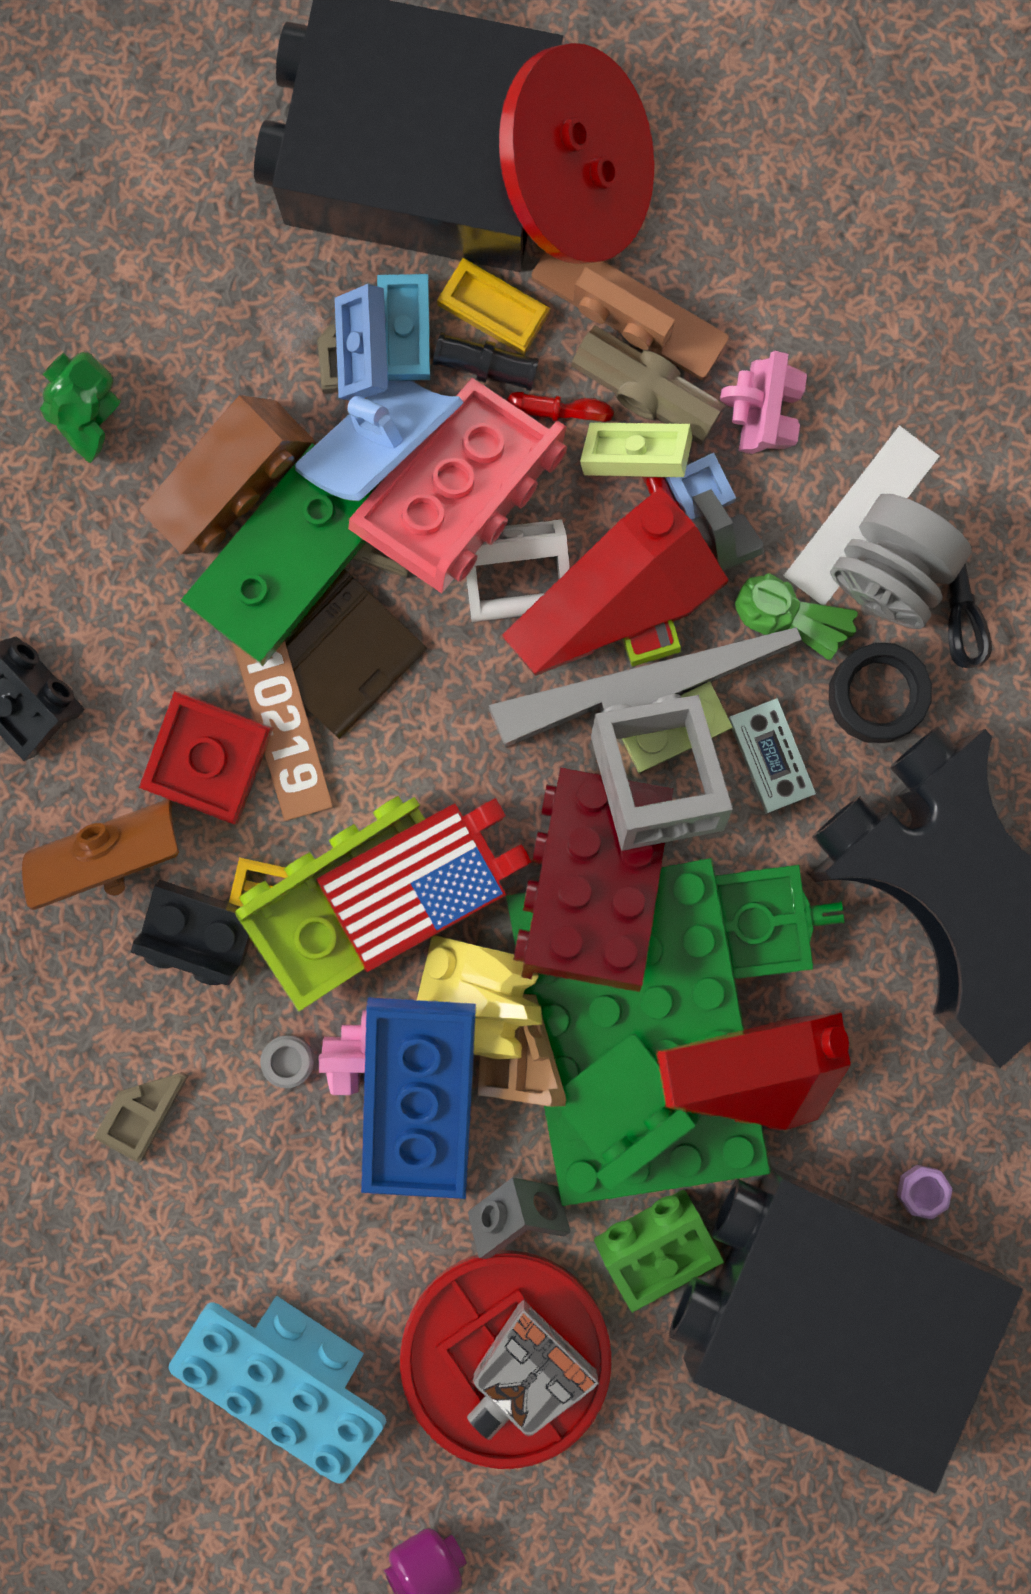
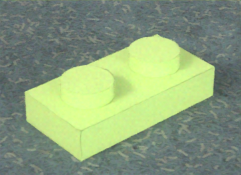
[580,423,693,477]
[622,681,733,774]

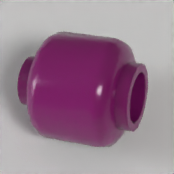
[384,1528,467,1594]

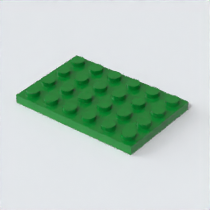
[506,858,771,1206]

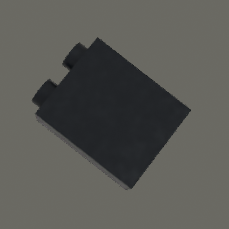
[254,0,563,272]
[669,1166,1023,1494]

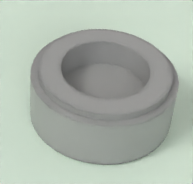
[260,1035,314,1088]

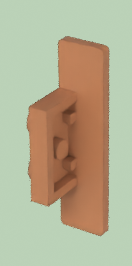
[532,252,728,380]

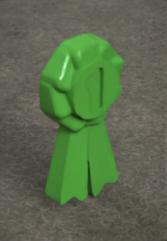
[735,573,858,660]

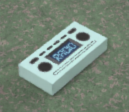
[729,698,816,814]

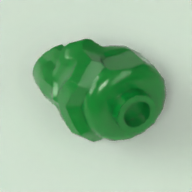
[40,352,121,463]

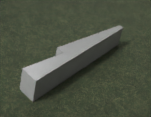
[489,627,802,748]

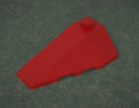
[502,487,728,676]
[657,1013,851,1130]

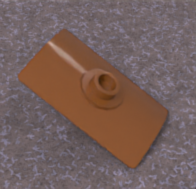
[22,799,179,910]

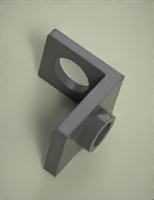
[468,1177,571,1259]

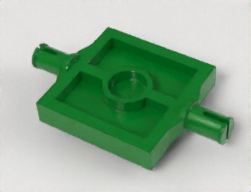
[716,865,845,979]

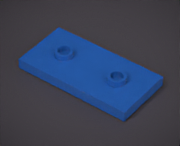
[361,997,476,1199]

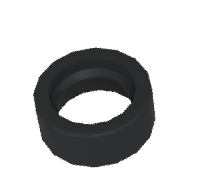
[828,642,932,743]

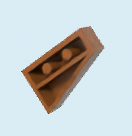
[139,395,317,554]

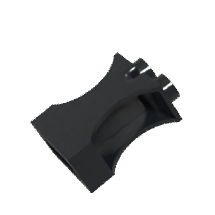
[808,726,1031,1068]

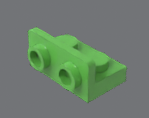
[594,1190,724,1313]

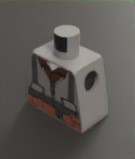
[467,1299,599,1440]

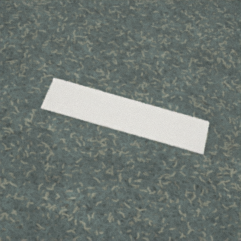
[784,426,940,605]

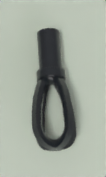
[948,563,992,668]

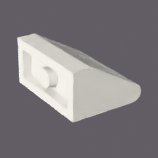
[466,519,570,622]

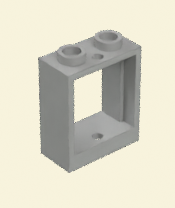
[591,694,733,851]

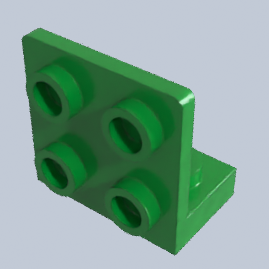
[557,1033,700,1192]

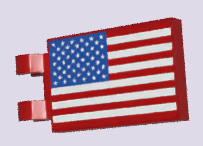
[316,798,532,973]

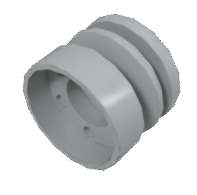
[830,494,972,630]

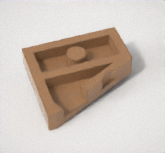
[477,994,566,1107]

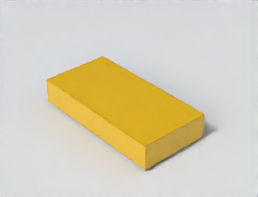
[437,258,550,355]

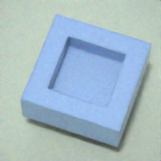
[666,452,736,520]

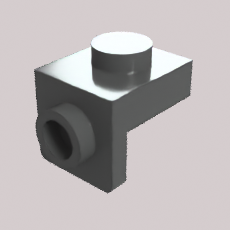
[692,489,764,571]

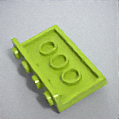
[235,796,425,1012]

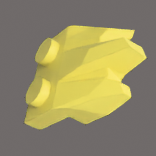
[417,935,542,1059]

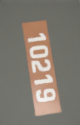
[233,641,333,821]

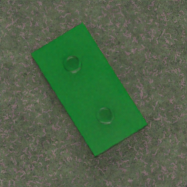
[181,443,374,666]

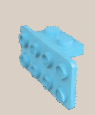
[168,1295,386,1484]

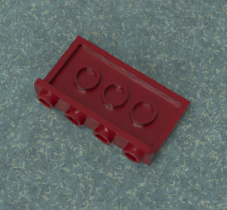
[513,768,674,992]

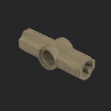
[571,325,726,445]

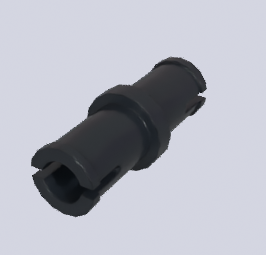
[432,332,539,391]

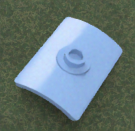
[295,380,464,501]

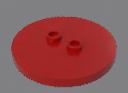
[499,43,655,264]
[400,1250,612,1469]

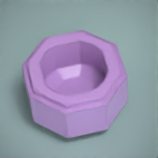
[897,1165,953,1220]

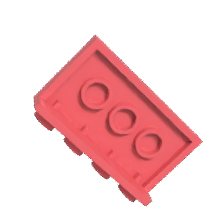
[349,378,567,593]

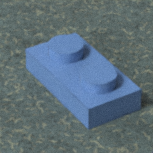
[335,284,388,401]

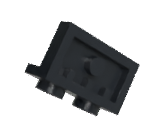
[0,637,84,761]
[131,879,251,985]

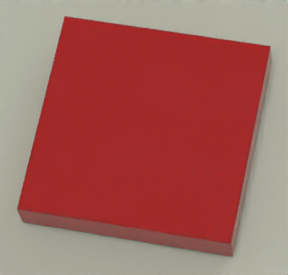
[139,691,274,825]

